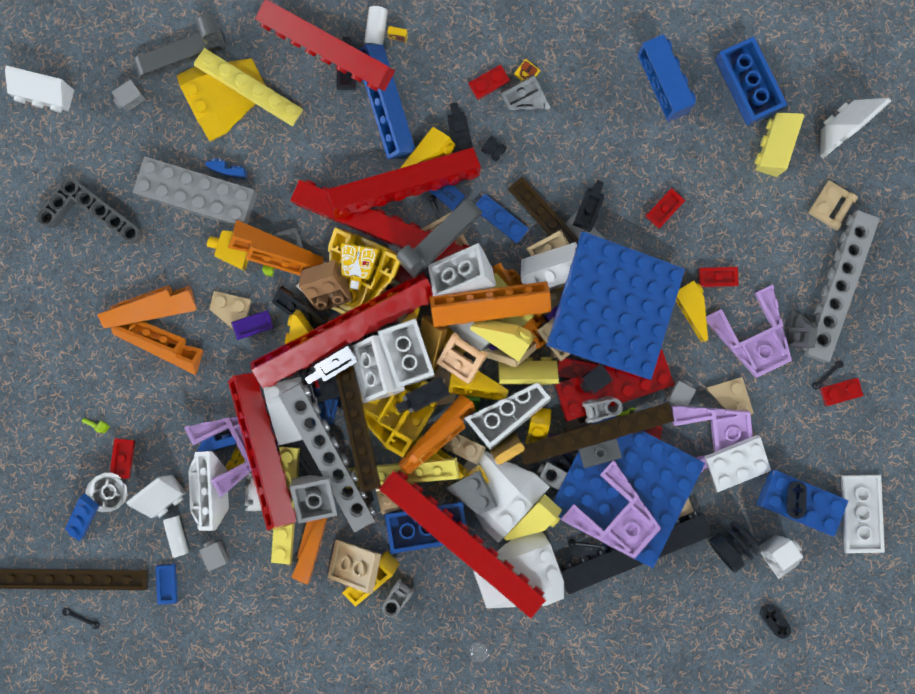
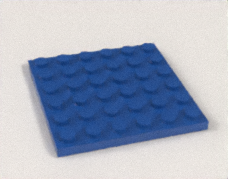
[546,232,685,380]
[553,416,705,568]

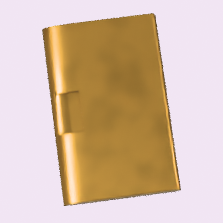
[420,315,447,371]
[488,431,525,465]

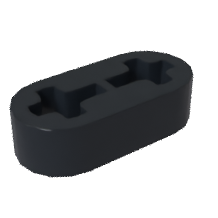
[785,481,807,519]
[760,604,791,639]

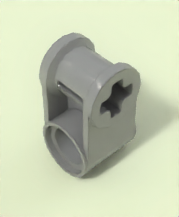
[582,396,622,423]
[382,578,415,617]

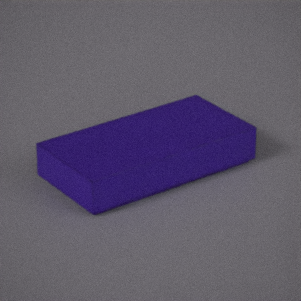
[231,310,274,340]

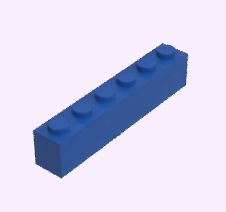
[359,44,415,159]

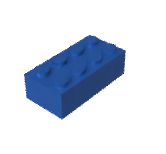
[637,34,696,122]
[715,37,787,126]
[756,470,848,537]
[385,501,466,554]

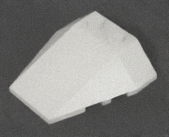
[820,98,891,159]
[456,450,550,543]
[474,531,564,608]

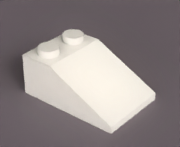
[264,377,316,446]
[126,475,186,518]

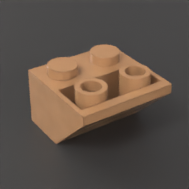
[299,260,352,311]

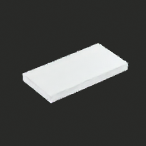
[841,475,885,553]

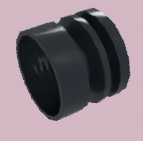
[708,520,761,573]

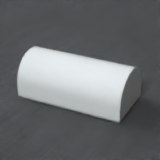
[364,6,388,45]
[163,516,189,558]

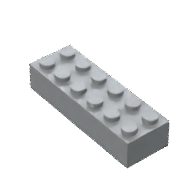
[133,156,258,226]

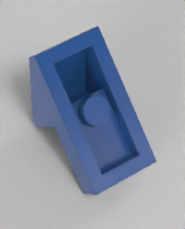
[197,433,236,452]

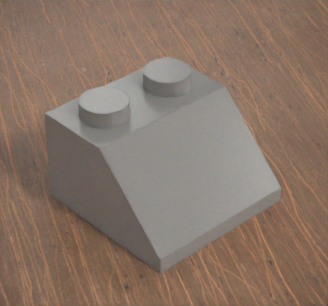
[290,475,337,523]

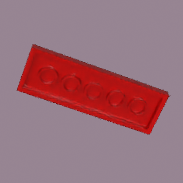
[554,349,674,421]

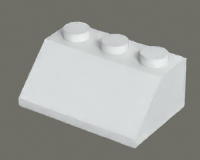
[5,66,74,113]
[520,242,577,291]
[428,243,496,296]
[378,319,435,388]
[350,335,405,403]

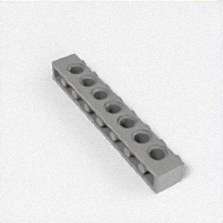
[802,210,880,363]
[279,382,377,532]

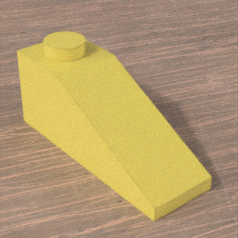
[470,320,536,362]
[504,494,562,541]

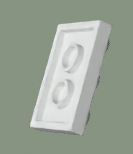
[704,435,771,492]

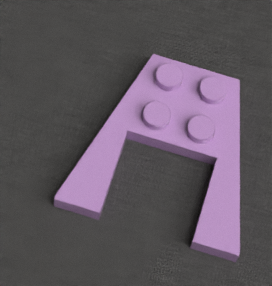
[706,285,792,378]
[670,405,753,472]
[184,417,280,498]
[561,461,661,558]

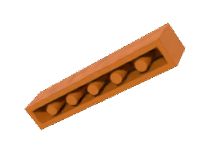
[430,281,551,327]

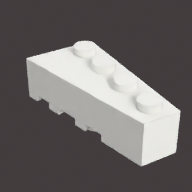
[465,383,551,450]

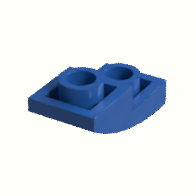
[205,158,247,179]

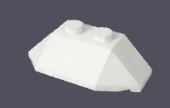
[188,451,229,531]

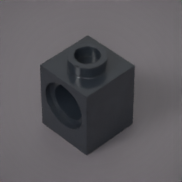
[579,364,613,395]

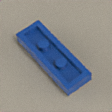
[475,193,529,244]
[65,493,100,541]

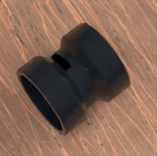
[481,136,507,162]

